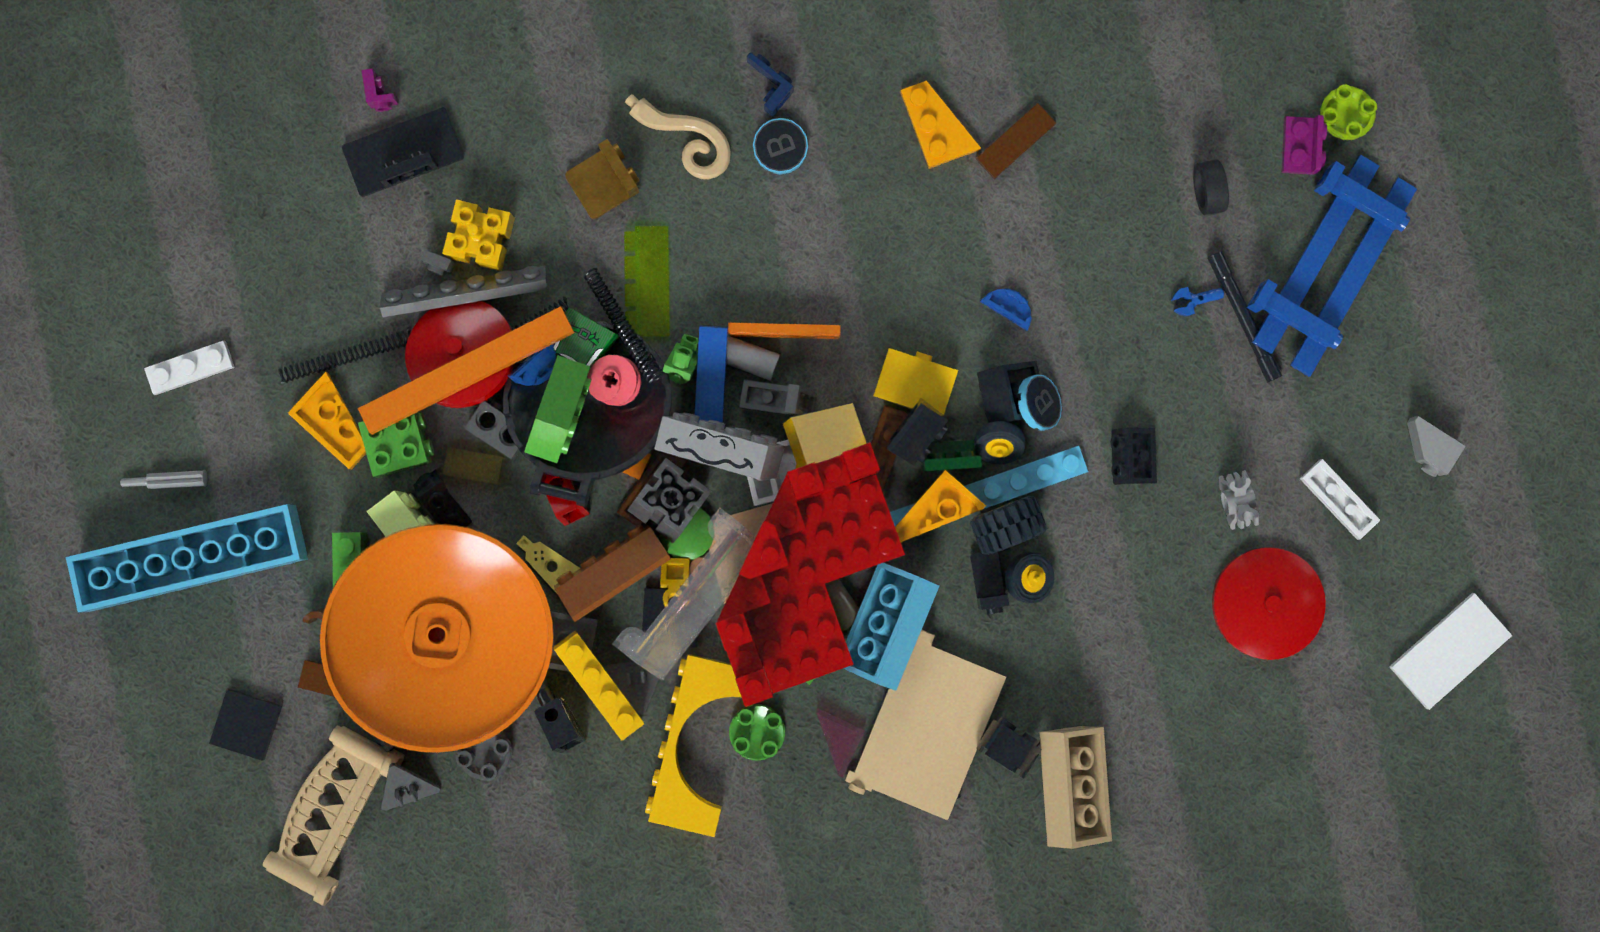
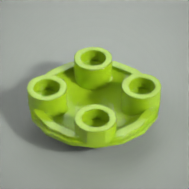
[1320,84,1377,140]

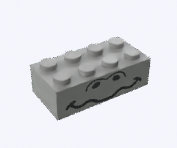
[655,412,785,480]

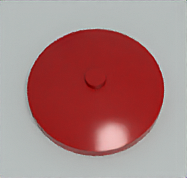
[405,301,515,408]
[1212,548,1326,660]

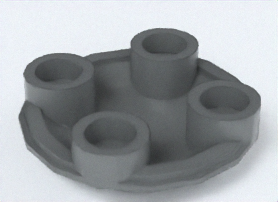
[456,731,512,781]

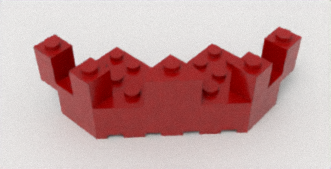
[715,442,905,707]

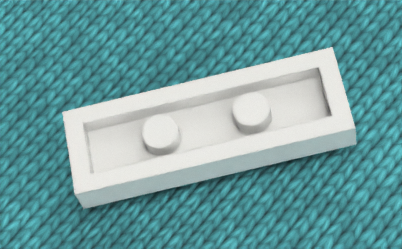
[144,341,235,395]
[1299,459,1380,540]

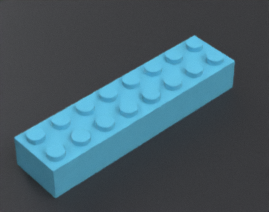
[66,504,308,613]

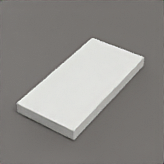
[1389,593,1512,710]

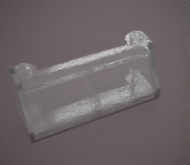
[613,508,756,681]

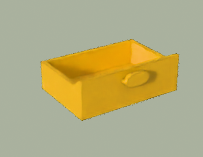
[873,348,958,415]
[783,403,866,468]

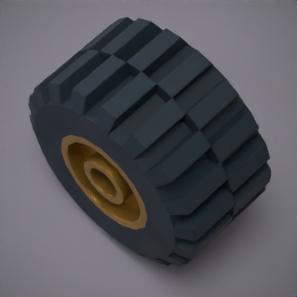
[969,496,1048,555]

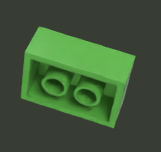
[525,355,592,463]

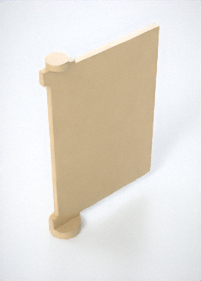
[845,630,1006,820]

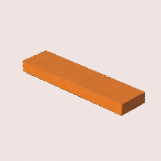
[728,323,840,339]

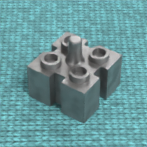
[628,458,712,543]

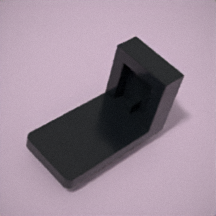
[413,469,472,527]
[970,552,1010,614]

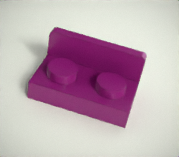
[1281,115,1327,175]

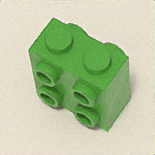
[358,412,434,478]

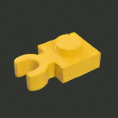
[660,558,690,607]

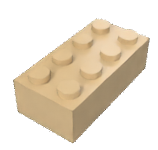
[1039,726,1112,849]

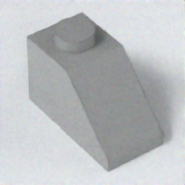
[1407,416,1466,477]

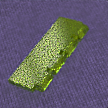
[624,226,670,337]

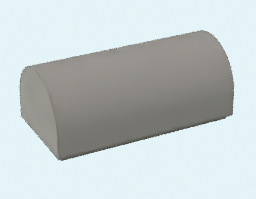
[726,335,780,381]

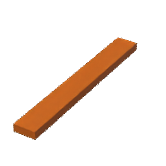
[358,307,575,435]

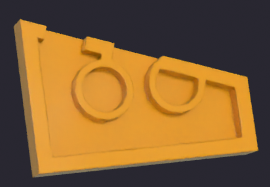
[900,81,981,169]
[288,372,366,470]

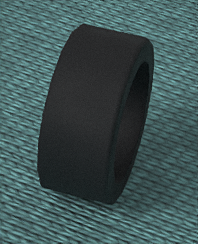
[1193,159,1229,215]

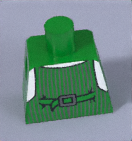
[554,307,620,370]

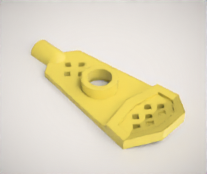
[516,535,580,592]

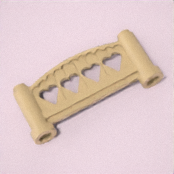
[263,725,405,906]

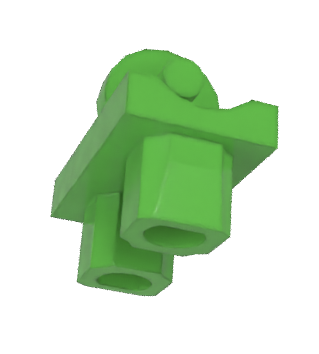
[663,334,699,384]

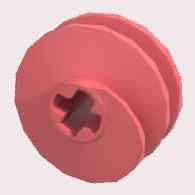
[588,355,641,406]

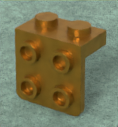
[565,139,640,219]

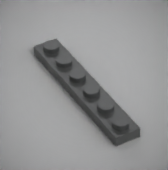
[380,266,548,317]

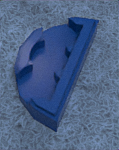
[980,288,1032,331]
[508,344,557,386]

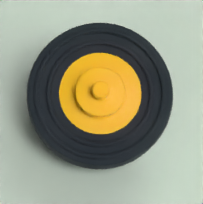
[974,421,1025,464]
[1005,552,1054,603]

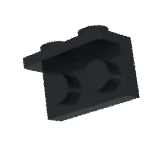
[1110,427,1157,485]

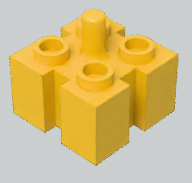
[442,200,515,271]

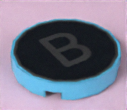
[753,118,808,175]
[1018,375,1062,431]

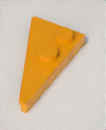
[895,470,986,542]

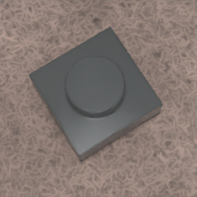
[421,250,455,275]

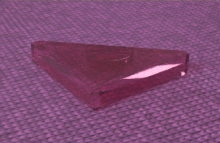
[816,708,865,778]

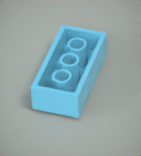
[843,563,939,691]

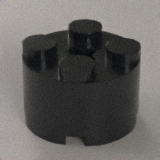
[976,717,1042,778]

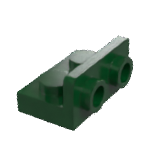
[922,440,982,471]

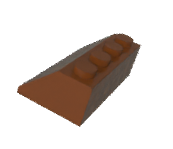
[554,524,671,622]

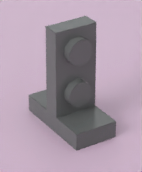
[739,380,817,416]

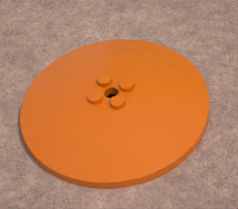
[320,524,553,753]

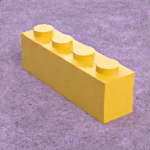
[553,630,645,741]

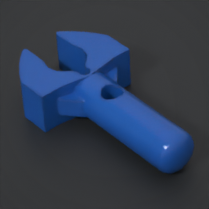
[1171,287,1224,317]

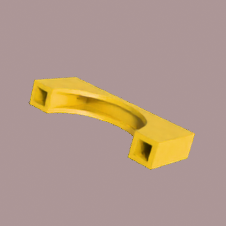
[645,654,741,837]

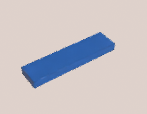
[695,325,728,423]

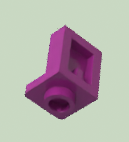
[362,68,399,112]

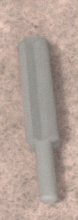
[120,470,208,489]

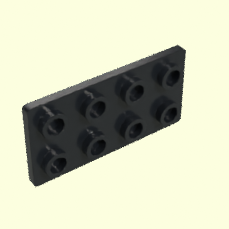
[342,107,464,197]

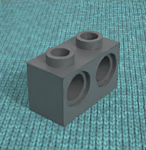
[464,400,520,460]

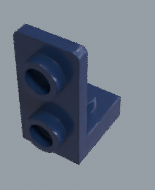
[747,52,794,117]

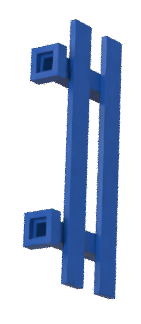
[1246,155,1417,377]

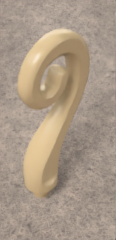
[625,94,731,179]

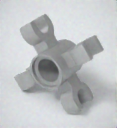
[1219,470,1259,530]

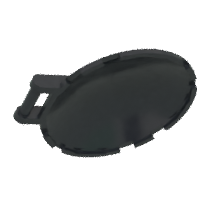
[503,322,672,507]

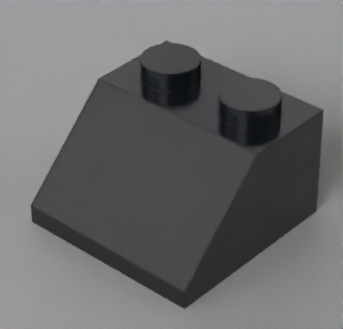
[977,361,1040,423]
[886,398,949,465]

